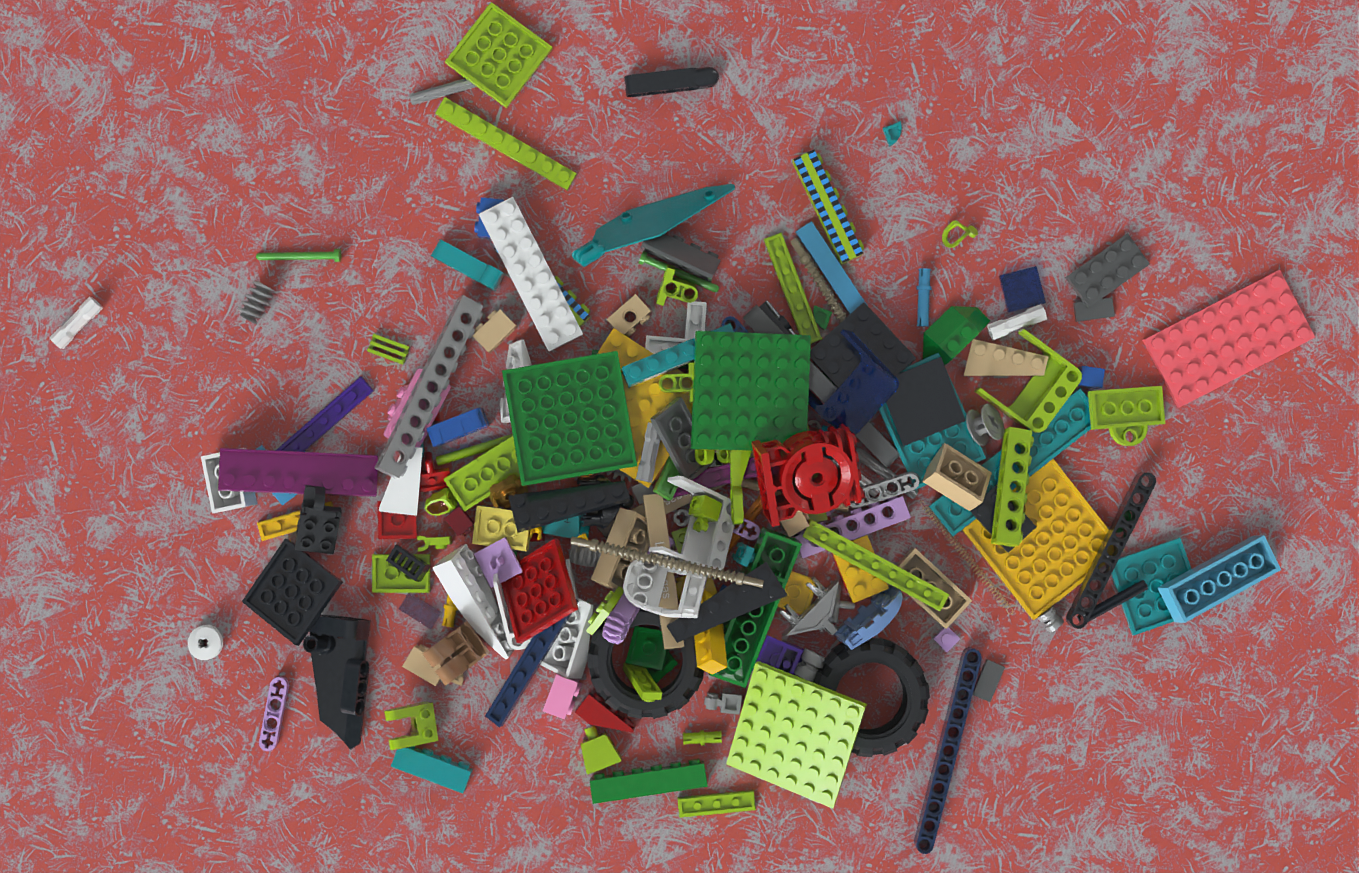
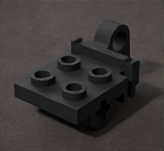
[295,485,342,554]

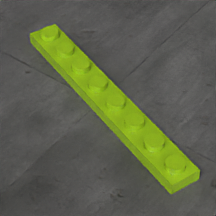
[435,97,577,191]
[802,520,949,612]

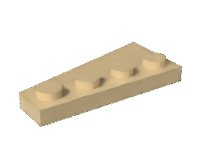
[964,339,1048,376]

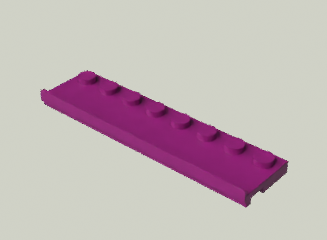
[218,448,378,497]

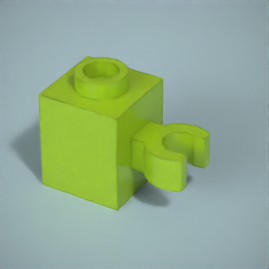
[688,495,722,532]

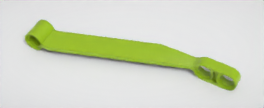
[730,450,751,525]

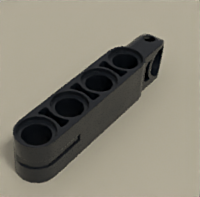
[624,67,719,97]

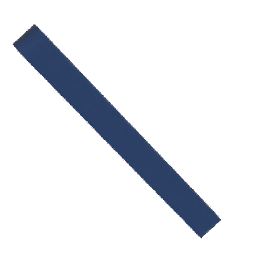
[914,647,982,854]

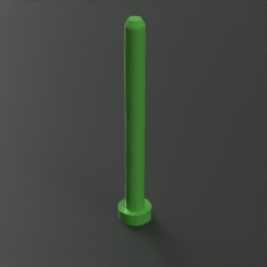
[256,249,342,262]
[639,251,719,292]

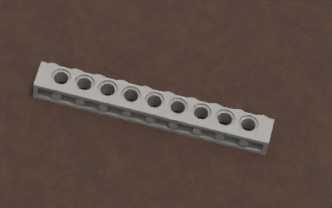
[374,295,483,479]

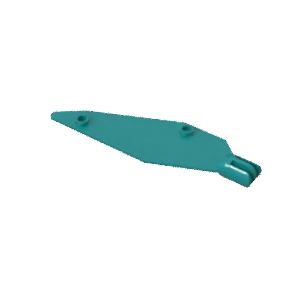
[572,184,735,267]

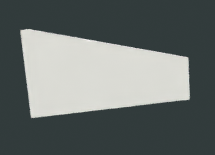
[379,447,423,516]

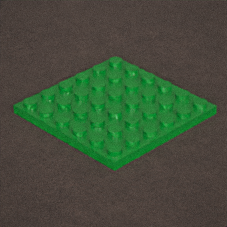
[691,331,811,451]
[502,351,637,486]

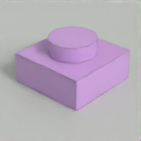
[932,627,960,652]

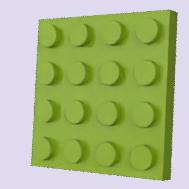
[445,2,553,108]

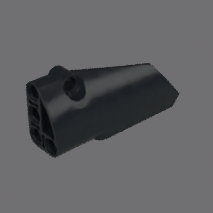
[303,614,371,750]

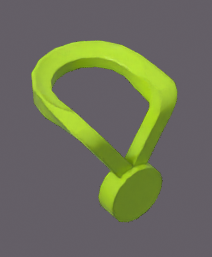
[942,220,978,248]

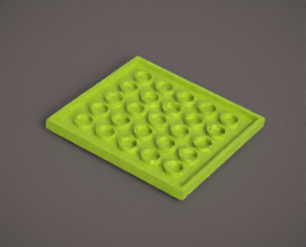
[726,661,867,808]

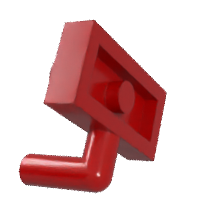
[419,452,451,492]

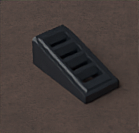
[386,544,430,582]

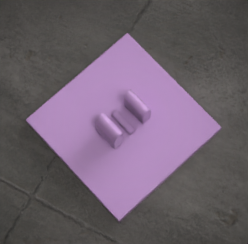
[474,537,523,588]

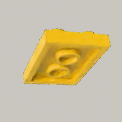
[833,535,889,603]

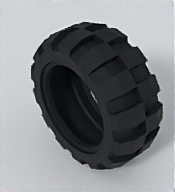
[588,608,704,719]
[813,637,930,757]

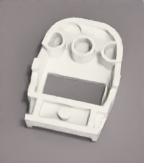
[623,558,708,618]

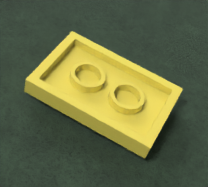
[472,506,531,551]

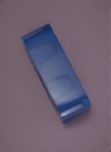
[426,407,490,447]

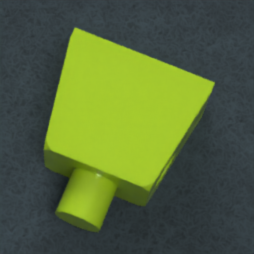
[581,725,622,775]

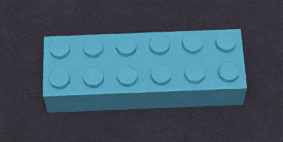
[1158,535,1281,623]

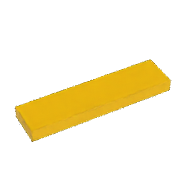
[257,501,333,541]

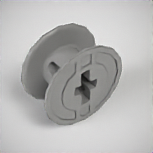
[966,403,1004,446]

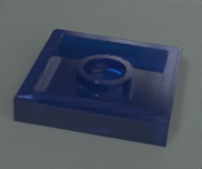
[999,266,1046,313]

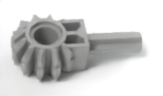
[569,545,602,567]

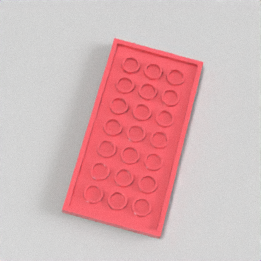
[1143,270,1315,408]

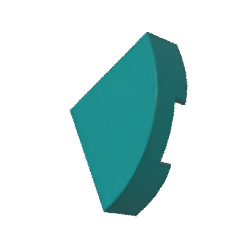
[882,121,902,147]

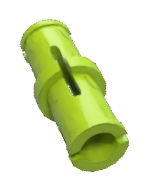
[683,730,722,746]

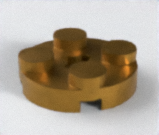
[489,474,528,509]

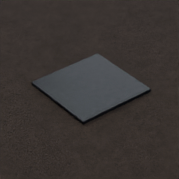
[878,357,966,446]

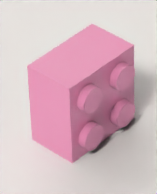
[543,674,582,719]

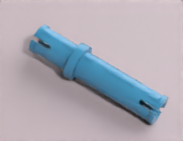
[916,268,932,327]

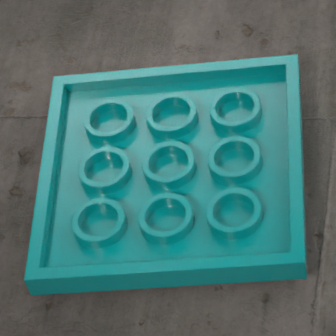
[1111,537,1191,636]

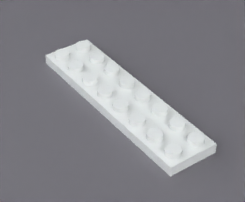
[479,197,583,352]

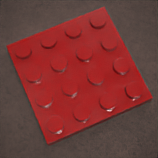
[501,539,578,644]

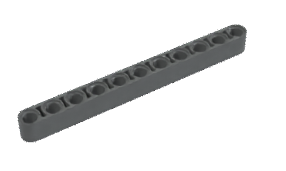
[743,305,900,468]

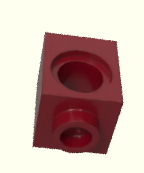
[444,506,475,537]

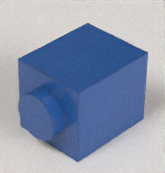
[1078,366,1105,389]

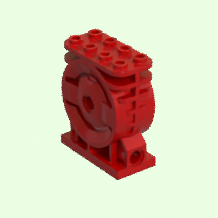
[752,424,864,527]

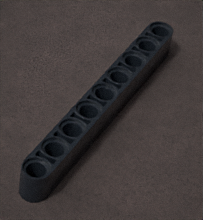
[1066,472,1156,629]

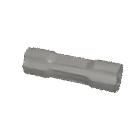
[636,422,661,483]

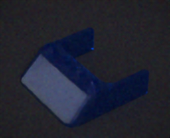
[808,329,899,435]

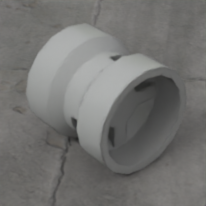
[1038,606,1064,633]

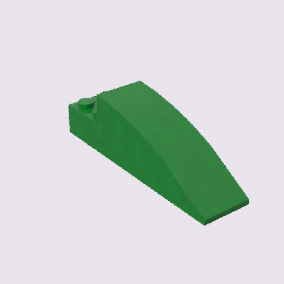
[709,527,802,688]

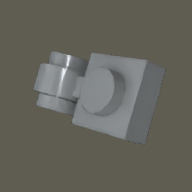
[704,692,742,715]

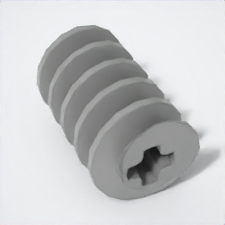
[237,281,276,325]

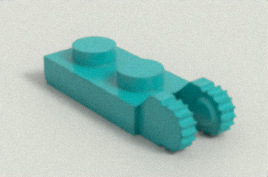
[732,542,755,567]

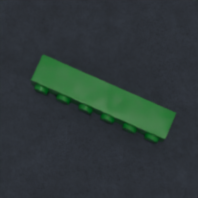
[590,759,708,804]

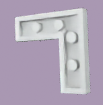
[645,301,707,354]

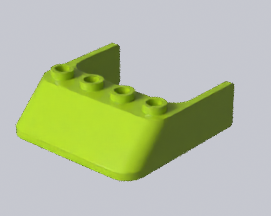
[974,328,1082,433]

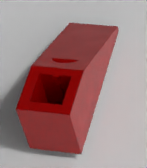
[575,692,635,733]

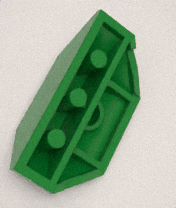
[922,306,990,366]

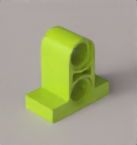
[656,264,698,306]
[659,363,694,403]

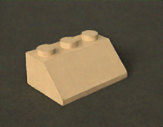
[923,443,992,511]

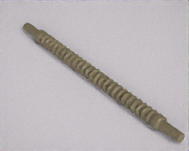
[790,237,847,324]
[571,536,764,588]

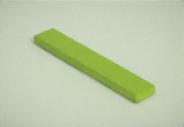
[763,232,822,344]

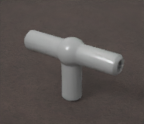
[831,585,855,623]

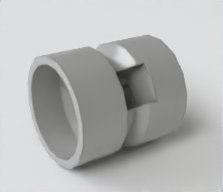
[794,648,825,682]

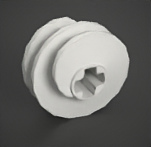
[188,625,223,660]

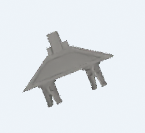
[779,576,839,636]

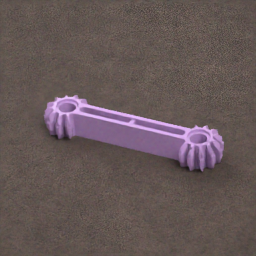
[602,536,675,644]

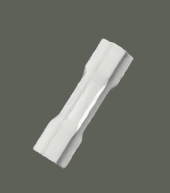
[49,296,103,349]
[987,304,1047,340]

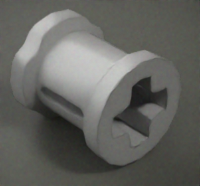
[674,509,690,526]

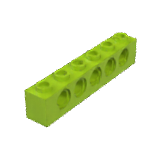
[991,427,1034,547]

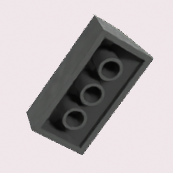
[641,233,721,282]

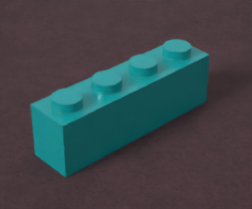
[391,746,473,794]

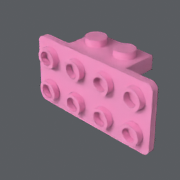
[384,369,451,447]

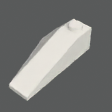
[500,340,532,423]
[541,598,593,679]

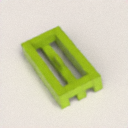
[367,333,410,365]

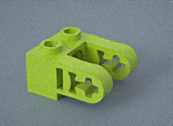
[384,701,438,750]

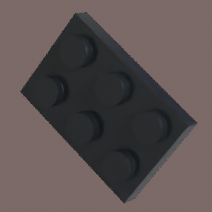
[970,484,1036,553]

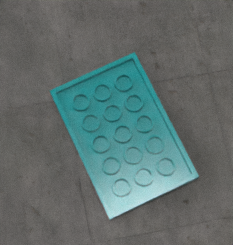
[874,353,986,490]

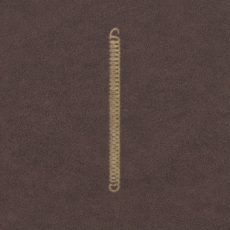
[920,501,1013,614]

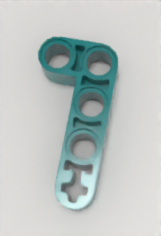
[431,239,505,291]

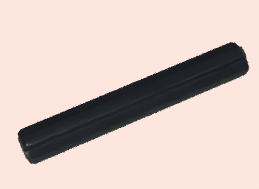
[1077,580,1148,623]

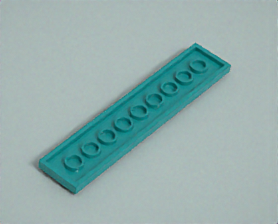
[929,388,1091,536]

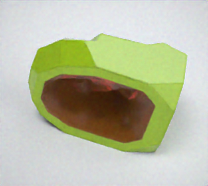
[425,488,458,516]

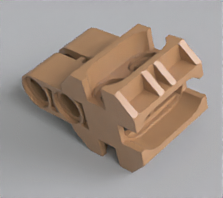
[423,622,490,686]

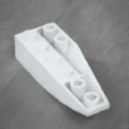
[433,544,514,659]

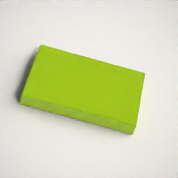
[372,554,431,593]

